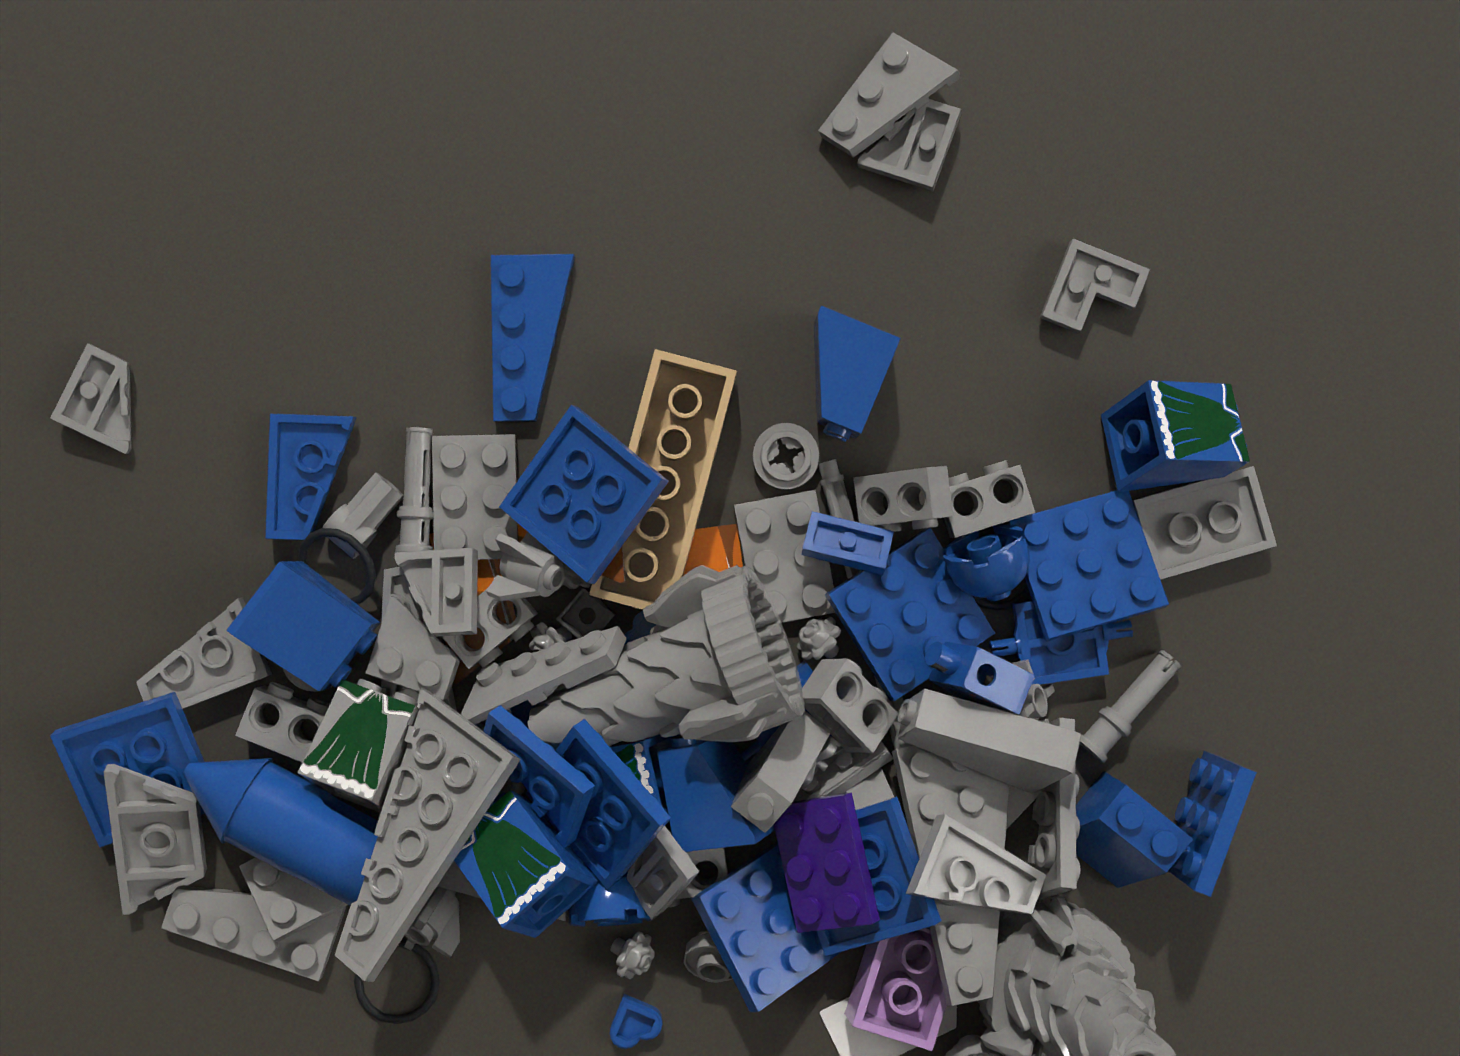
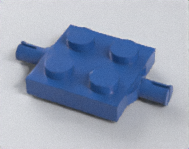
[989,601,1133,685]

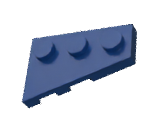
[265,414,357,540]
[483,705,595,849]

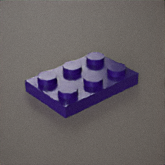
[774,792,880,933]

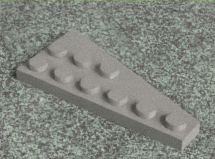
[335,688,521,982]
[892,746,1010,1007]

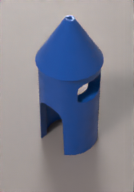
[183,758,378,906]

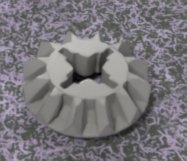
[753,423,819,489]

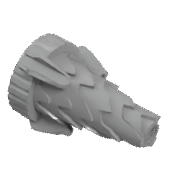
[527,565,805,751]
[977,896,1176,1056]

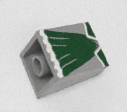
[298,679,419,813]

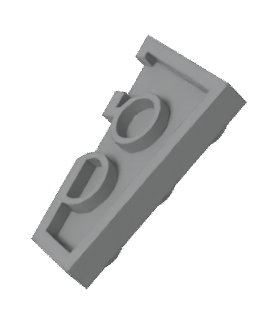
[818,32,961,158]
[136,597,272,709]
[906,814,1046,914]

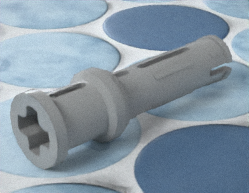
[395,427,434,552]
[1079,650,1182,763]

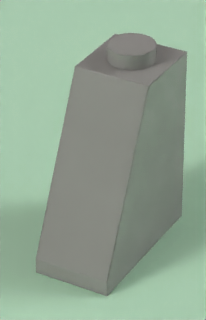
[731,711,831,833]

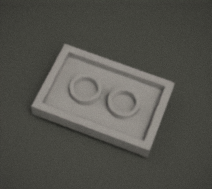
[432,434,518,560]
[1132,466,1277,580]
[734,490,835,623]

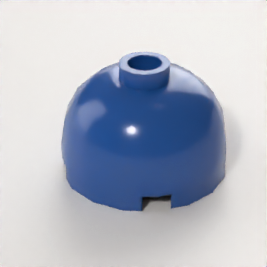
[943,524,1030,601]
[568,871,653,927]

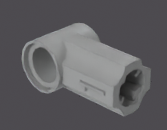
[322,472,404,559]

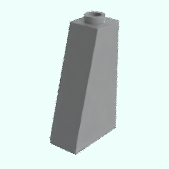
[897,689,1081,794]

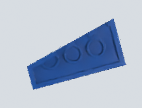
[491,254,575,422]

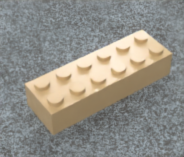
[589,349,737,609]

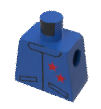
[925,642,1035,715]

